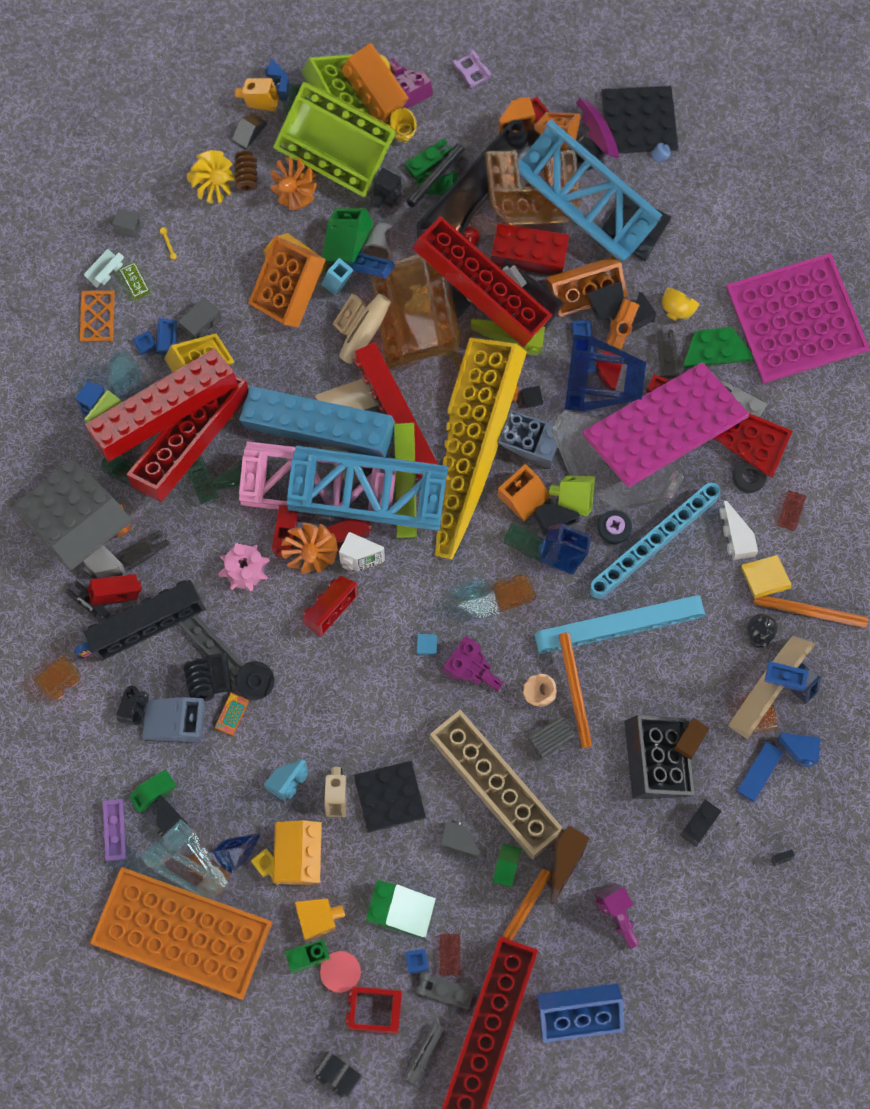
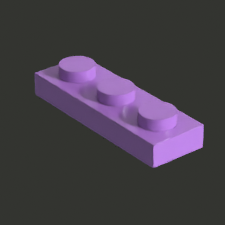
[103,799,127,862]

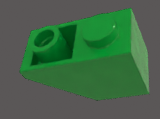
[285,939,330,974]

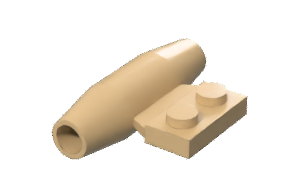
[333,294,391,364]

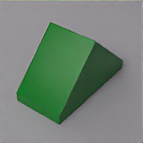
[492,843,522,887]

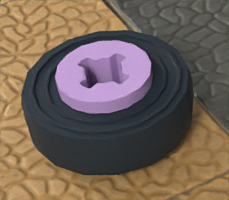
[598,510,632,544]

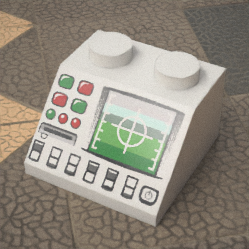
[339,532,385,571]

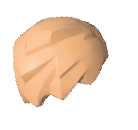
[523,673,557,707]

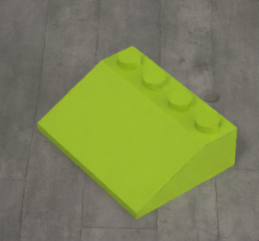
[301,54,371,115]

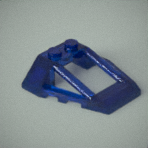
[565,334,646,411]

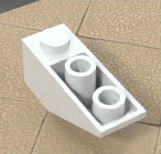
[719,501,758,560]

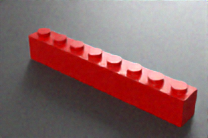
[353,342,438,483]

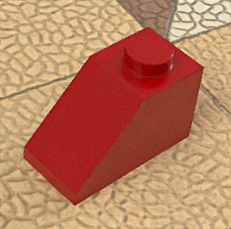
[595,350,624,396]

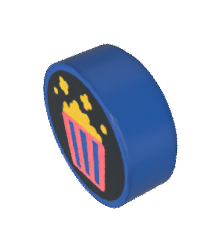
[74,642,94,659]

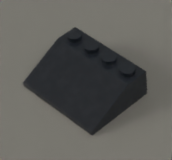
[624,715,695,799]

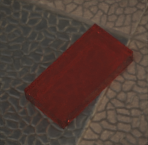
[777,490,806,531]
[440,934,460,976]

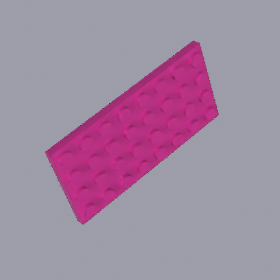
[582,362,749,488]

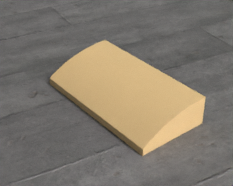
[315,379,380,412]

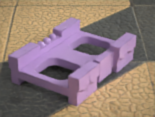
[453,50,491,89]

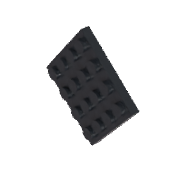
[601,86,679,154]

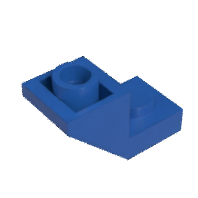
[265,59,289,101]

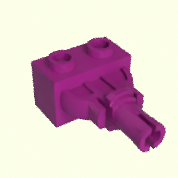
[388,58,433,109]
[440,636,504,692]
[594,883,640,949]

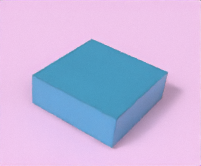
[417,634,437,655]

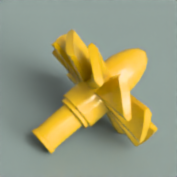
[187,150,235,203]

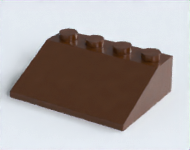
[550,825,590,905]

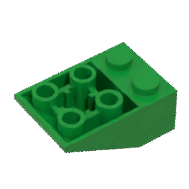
[322,208,374,263]

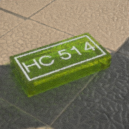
[119,262,151,301]

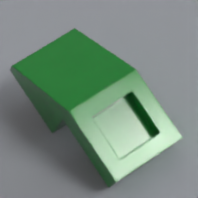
[417,171,458,195]
[129,770,177,813]

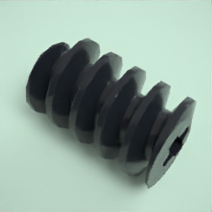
[183,658,214,702]

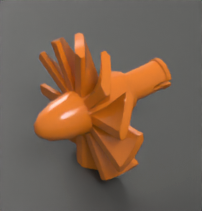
[270,157,317,210]
[281,523,338,574]

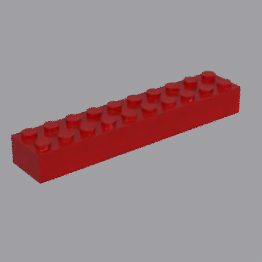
[442,936,539,1109]

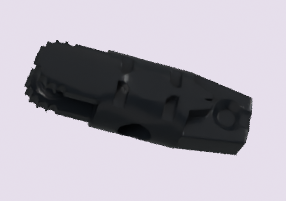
[65,580,110,620]

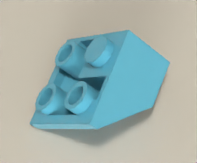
[264,759,308,802]

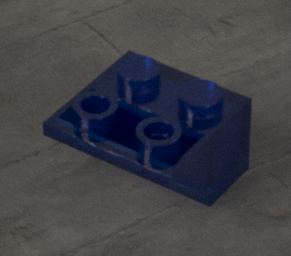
[540,523,592,575]

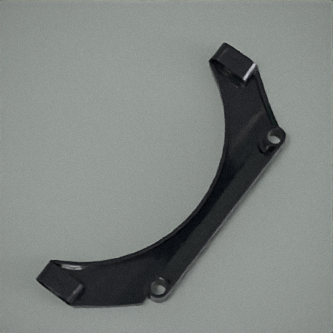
[417,120,605,319]

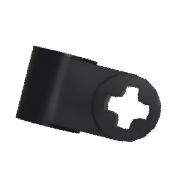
[116,685,149,726]

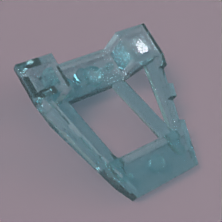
[140,819,229,899]

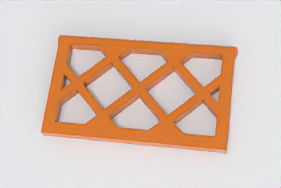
[80,290,115,342]

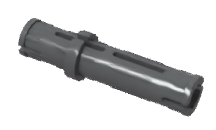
[403,1023,444,1085]

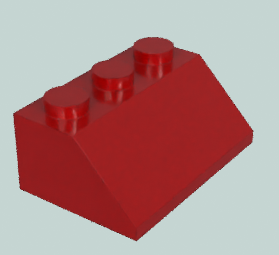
[302,576,358,638]

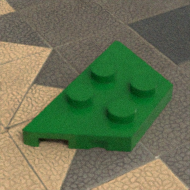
[683,327,754,369]

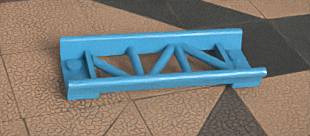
[512,120,662,263]
[287,446,448,531]

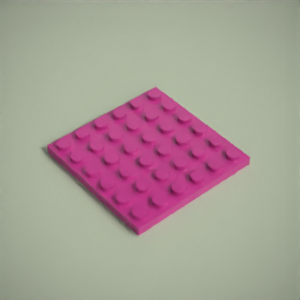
[726,253,870,384]

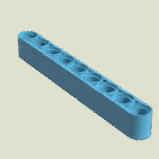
[590,482,720,599]
[534,596,706,654]

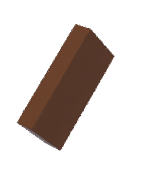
[674,718,710,760]

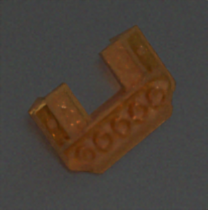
[485,150,581,225]

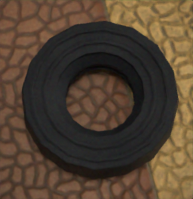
[733,460,767,493]

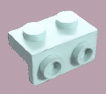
[84,249,124,287]

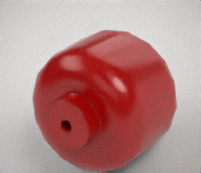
[464,227,479,245]

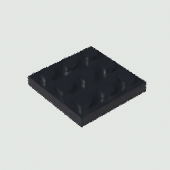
[602,193,672,261]
[354,761,426,833]

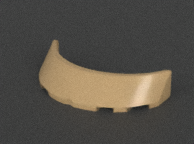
[728,636,815,740]

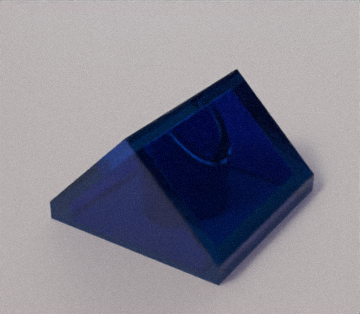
[207,833,260,874]

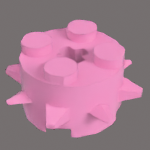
[218,543,270,592]

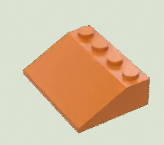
[248,236,326,328]

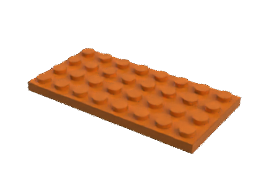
[90,867,273,1000]

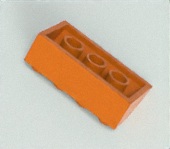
[341,43,409,123]
[546,257,628,318]

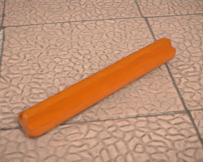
[503,869,551,941]

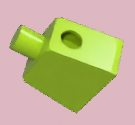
[549,476,595,516]

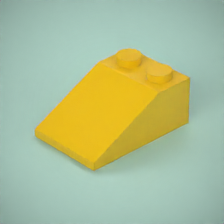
[164,333,235,372]

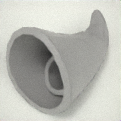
[361,223,392,260]

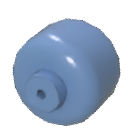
[651,143,671,162]

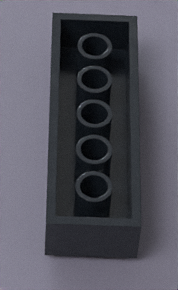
[83,580,206,661]

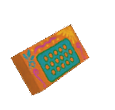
[215,693,249,736]

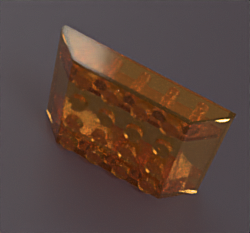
[371,254,461,369]

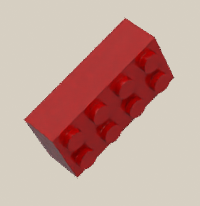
[491,223,569,275]

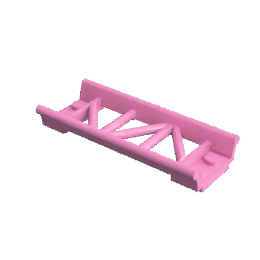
[239,441,396,515]

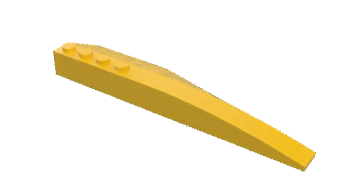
[435,338,527,560]

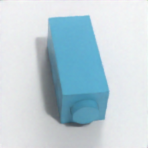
[321,258,353,296]

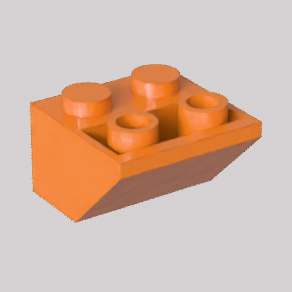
[497,464,551,522]

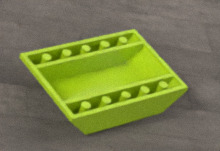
[273,82,397,197]

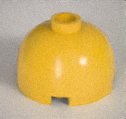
[662,287,700,321]

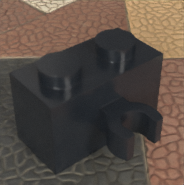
[372,167,403,209]

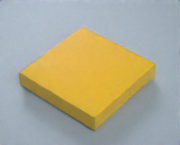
[741,555,792,598]

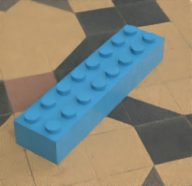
[239,386,395,458]

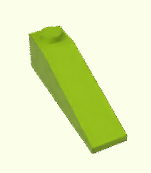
[471,319,545,356]

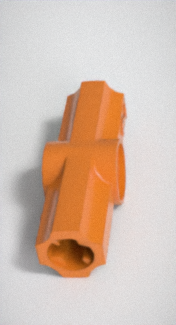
[603,299,639,354]

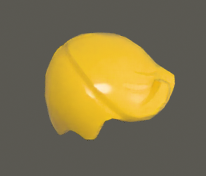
[390,108,417,144]

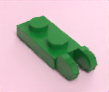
[405,138,452,179]

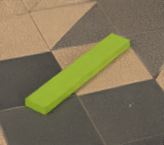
[394,423,417,538]

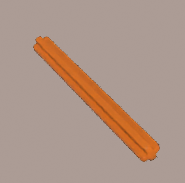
[753,596,868,628]
[559,632,592,748]

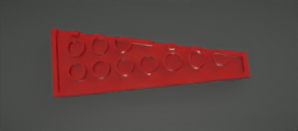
[646,374,793,478]

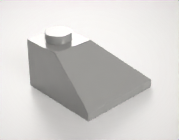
[83,545,127,578]

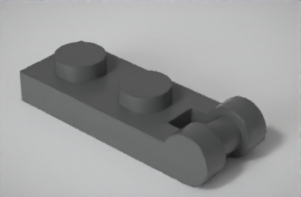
[414,972,475,1010]

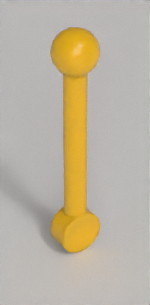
[160,227,177,260]

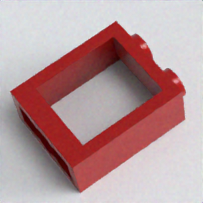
[345,986,402,1035]

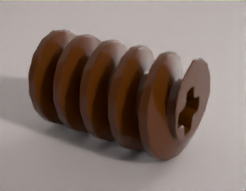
[235,150,258,191]

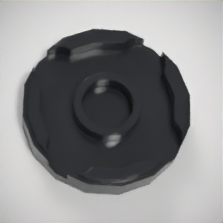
[235,661,275,700]

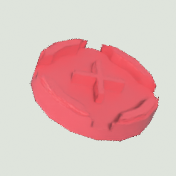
[320,951,361,993]

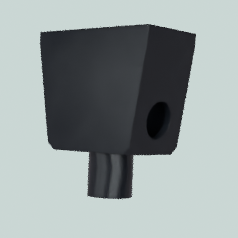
[584,282,624,326]

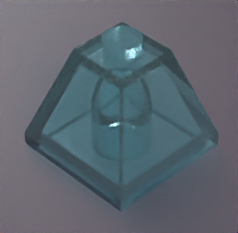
[449,577,499,619]

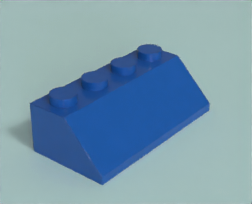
[537,983,625,1043]

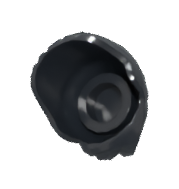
[747,613,777,648]

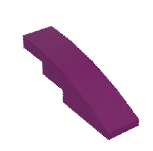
[576,97,619,159]

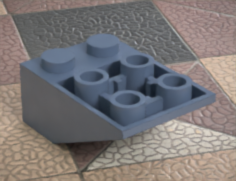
[498,410,564,469]
[142,697,205,743]

